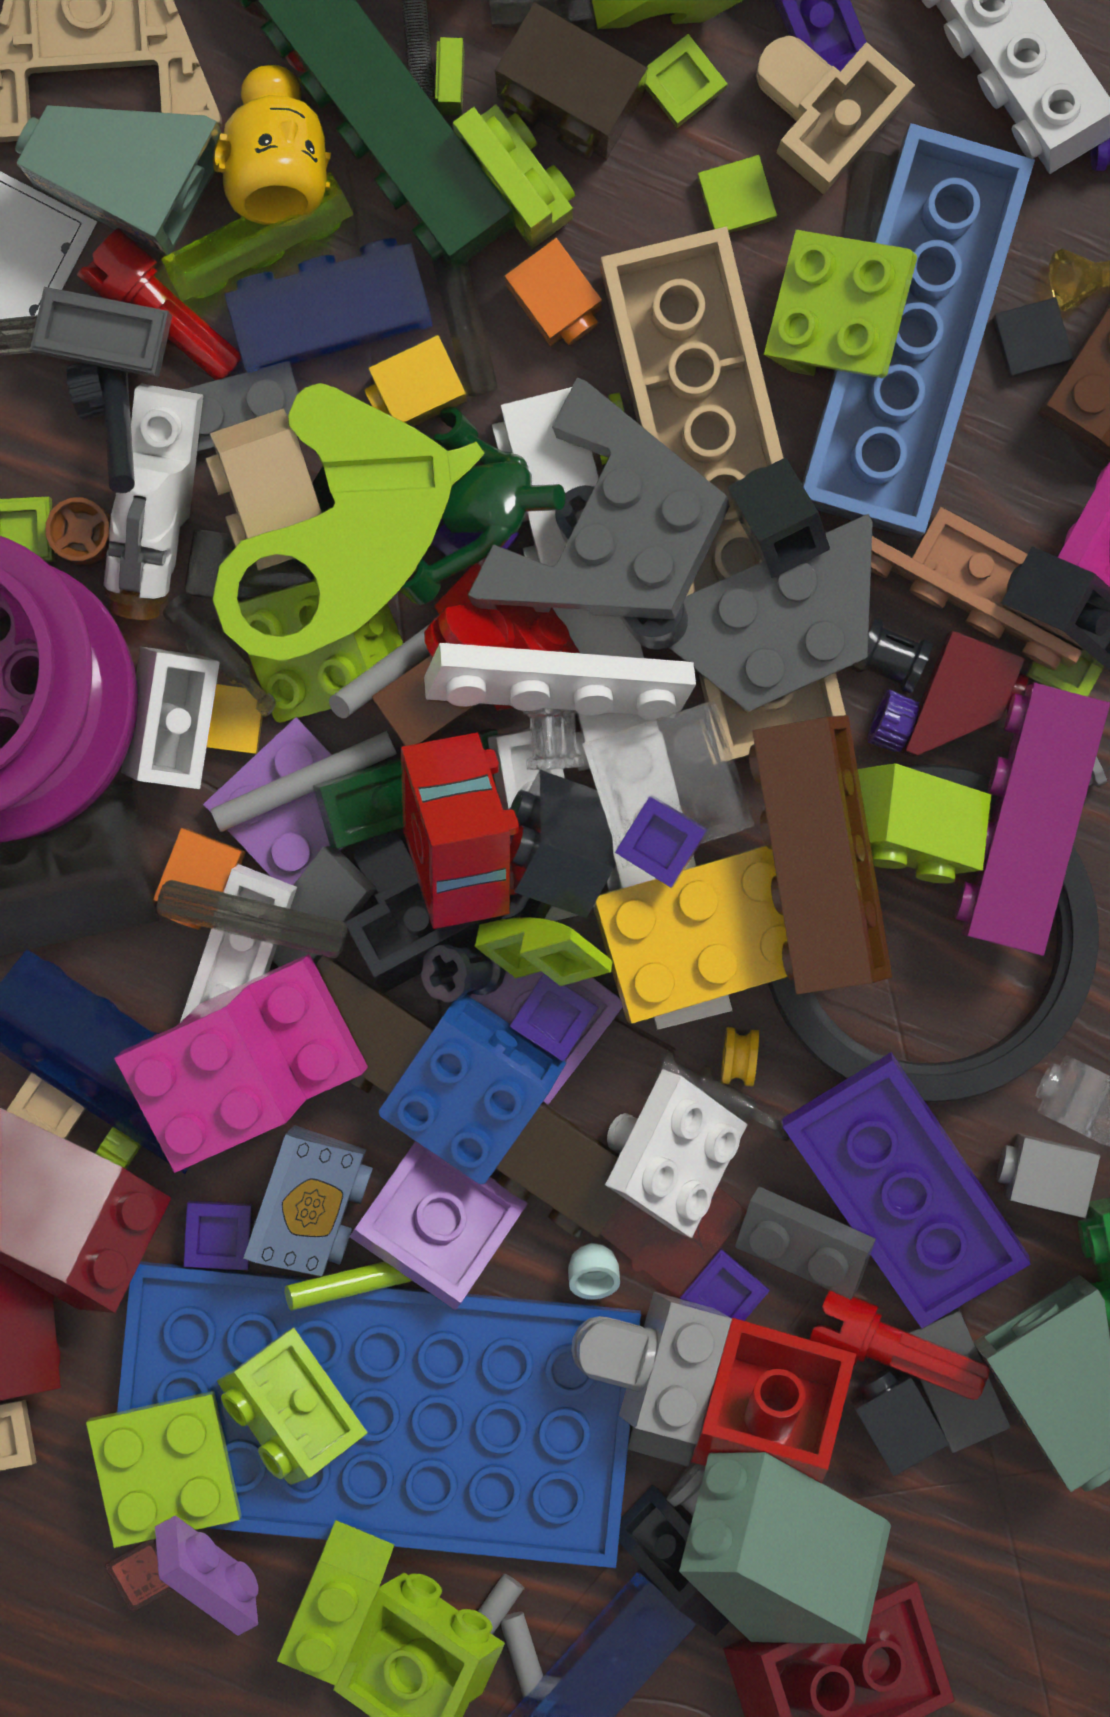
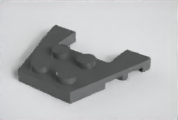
[468,378,730,619]

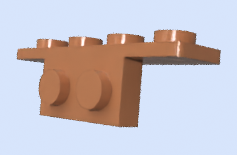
[871,507,1082,671]

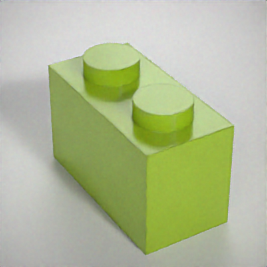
[858,763,991,883]
[277,1520,394,1686]

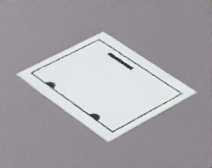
[0,171,97,351]

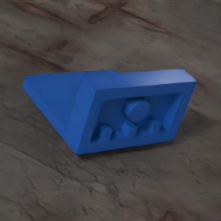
[379,994,567,1184]

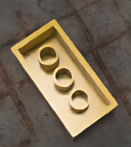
[593,845,788,1023]

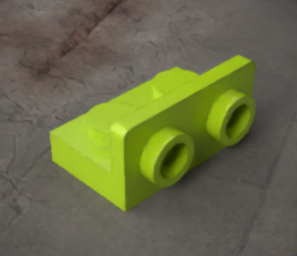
[217,1328,368,1485]

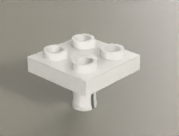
[605,1069,748,1238]

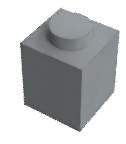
[996,1133,1100,1218]

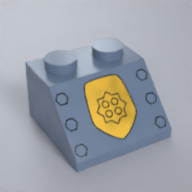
[243,1125,373,1276]

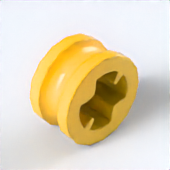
[721,1027,759,1086]

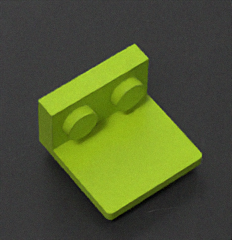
[764,230,917,378]
[238,579,403,723]

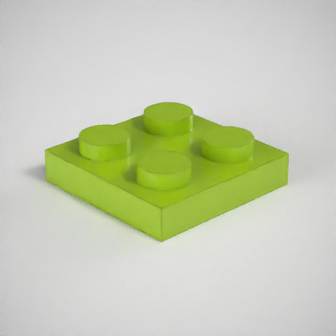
[86,1391,242,1548]

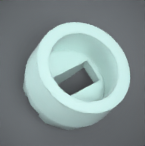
[568,1243,620,1299]

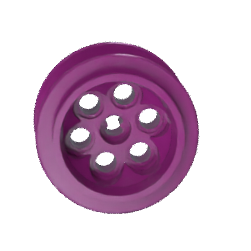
[0,536,138,842]

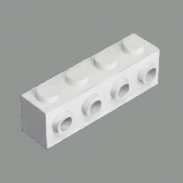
[921,0,1110,174]

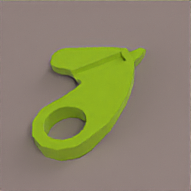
[212,383,485,661]

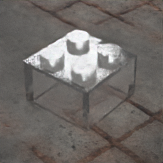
[582,702,755,869]

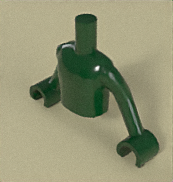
[399,407,566,605]

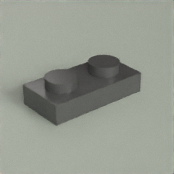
[181,361,299,455]
[735,1187,876,1300]

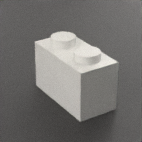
[121,646,220,789]

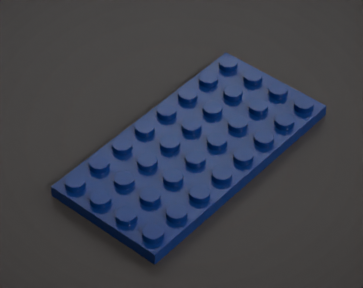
[117,1261,641,1568]

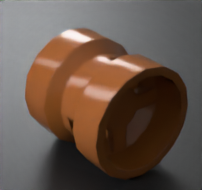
[46,498,111,566]

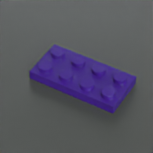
[782,1052,1031,1329]

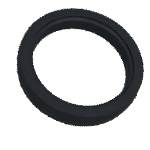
[768,765,1099,1102]

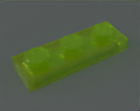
[161,172,354,302]

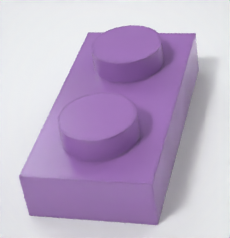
[155,1515,259,1636]

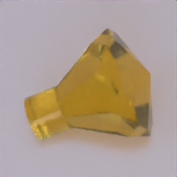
[1049,248,1110,311]

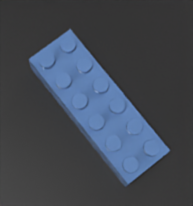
[802,123,1035,540]

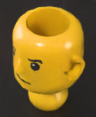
[213,65,331,226]

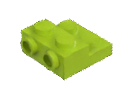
[453,105,576,249]
[334,1573,505,1717]

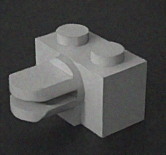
[571,1292,732,1444]

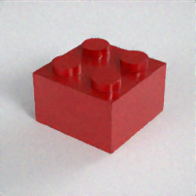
[691,1317,856,1483]

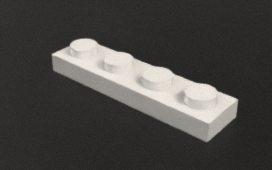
[424,643,696,720]

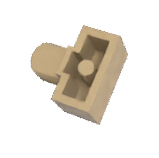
[756,36,915,195]
[205,408,321,571]

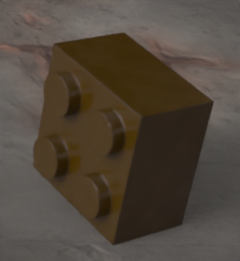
[495,2,648,160]

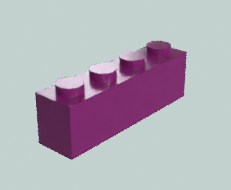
[955,683,1110,956]

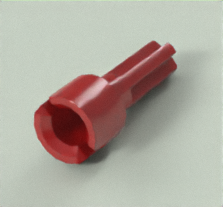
[77,228,241,380]
[809,1290,990,1400]

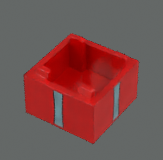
[401,732,519,929]

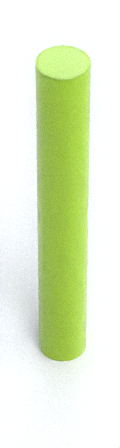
[285,1261,412,1311]

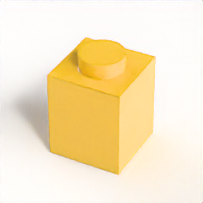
[364,335,467,427]

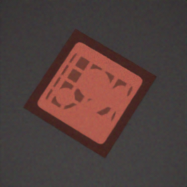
[104,1539,174,1614]

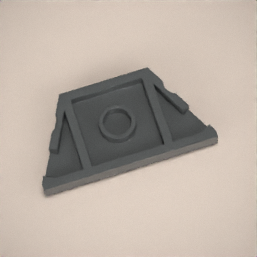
[647,514,873,712]

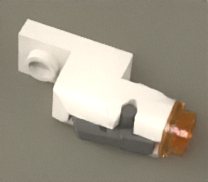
[104,383,203,620]

